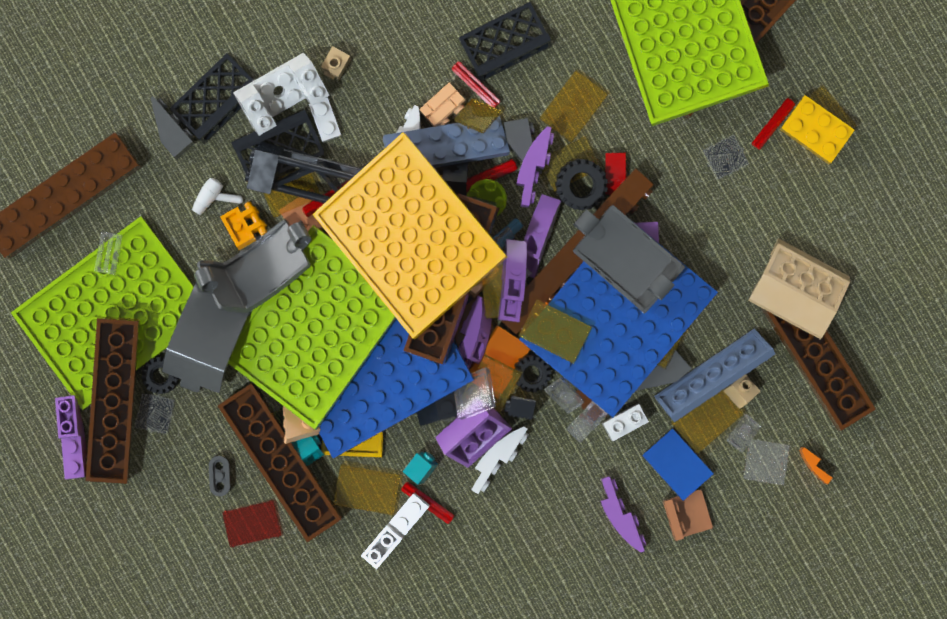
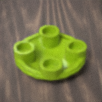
[467,179,507,216]

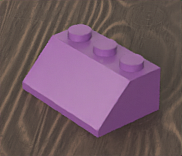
[435,398,512,468]

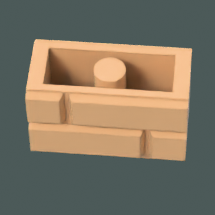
[419,83,465,127]

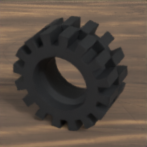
[513,354,551,393]
[141,357,180,394]

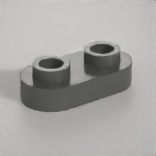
[209,456,231,497]

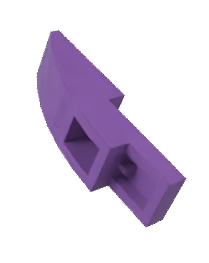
[516,126,554,208]
[524,194,562,278]
[498,239,527,322]
[459,296,492,368]
[55,395,87,480]
[600,476,646,552]

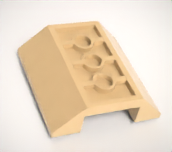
[748,238,850,339]

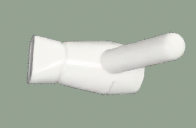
[192,178,243,215]

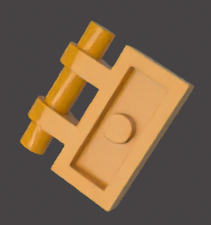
[220,202,268,250]

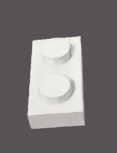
[309,97,342,142]

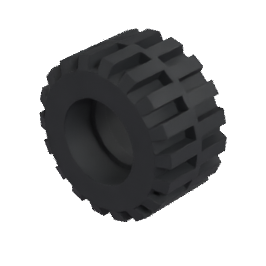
[555,159,608,210]

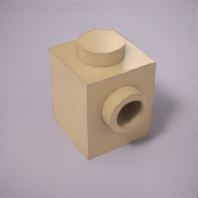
[321,46,351,80]
[724,374,760,409]

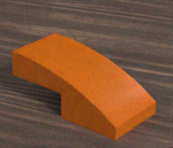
[799,447,832,484]

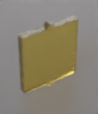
[455,99,501,134]

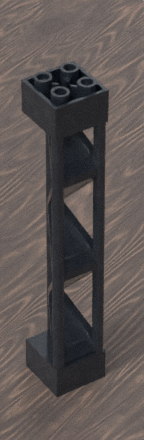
[245,142,496,206]

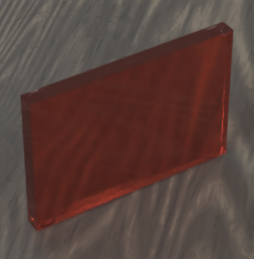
[222,500,281,548]

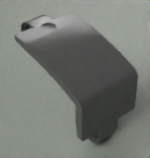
[573,205,685,314]
[194,220,311,314]
[162,281,250,393]

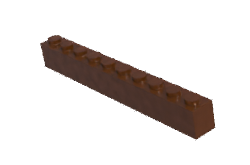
[501,168,654,334]

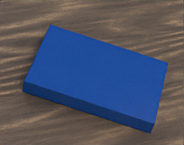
[642,429,713,501]

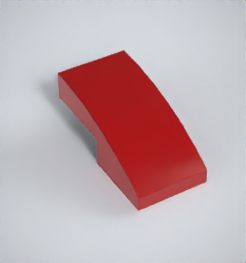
[605,153,626,195]

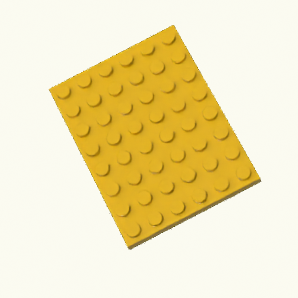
[312,132,508,339]

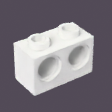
[602,404,649,441]

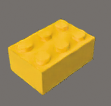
[779,95,855,164]

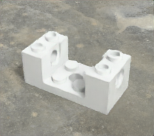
[233,53,329,136]

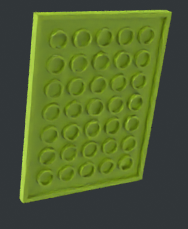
[610,0,769,126]
[11,216,194,410]
[228,225,396,430]

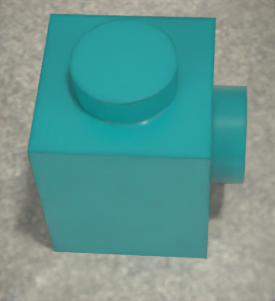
[291,435,324,466]
[403,451,438,485]

